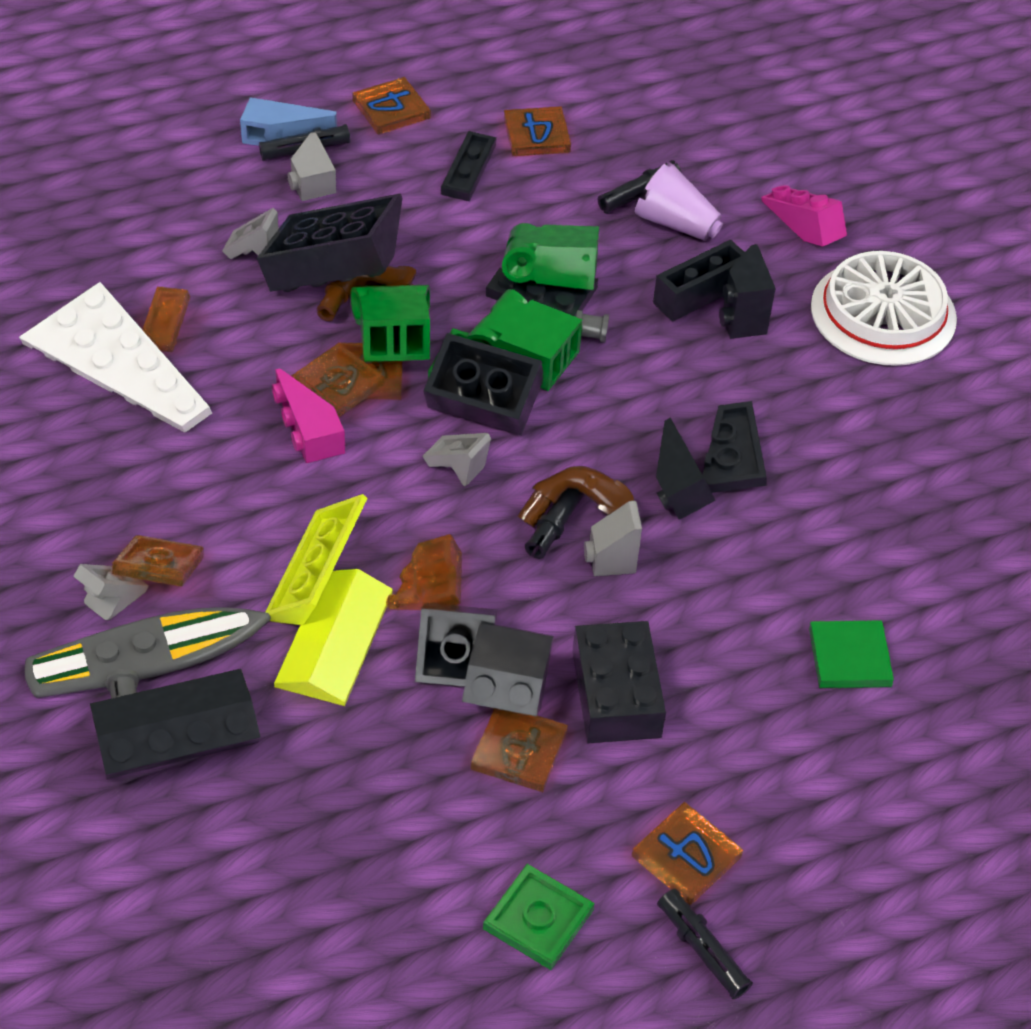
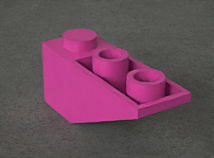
[761,185,847,246]
[272,368,345,463]

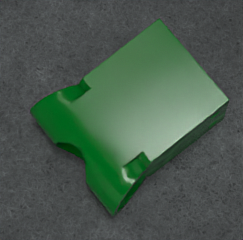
[502,223,599,290]
[350,285,430,362]
[466,289,582,391]

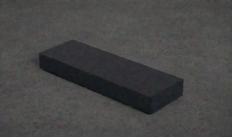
[441,131,497,202]

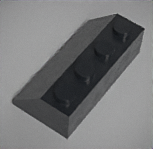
[90,668,261,779]

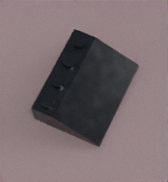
[256,193,403,292]

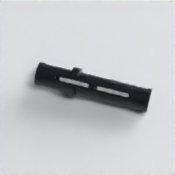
[259,124,351,161]
[597,160,681,214]
[525,488,584,559]
[657,888,753,1000]

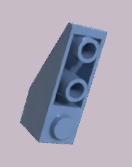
[240,97,337,146]

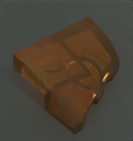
[386,534,462,610]

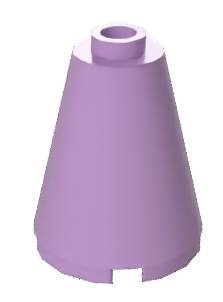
[635,162,723,241]

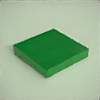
[809,620,894,688]
[483,864,595,970]

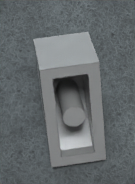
[288,132,336,201]
[584,501,642,576]

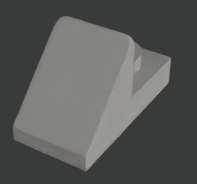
[222,208,279,259]
[423,433,491,486]
[74,564,149,620]

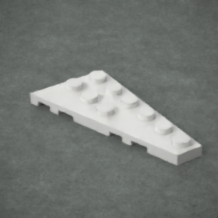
[19,282,212,433]

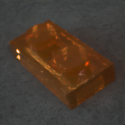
[142,286,191,352]

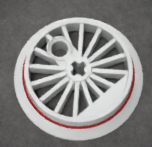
[811,251,957,366]

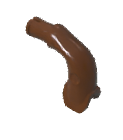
[317,265,417,321]
[517,466,634,528]

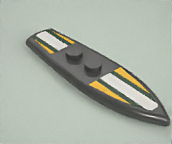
[24,607,271,698]

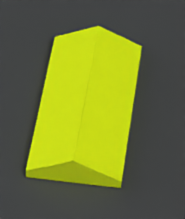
[265,494,368,625]
[274,569,393,706]

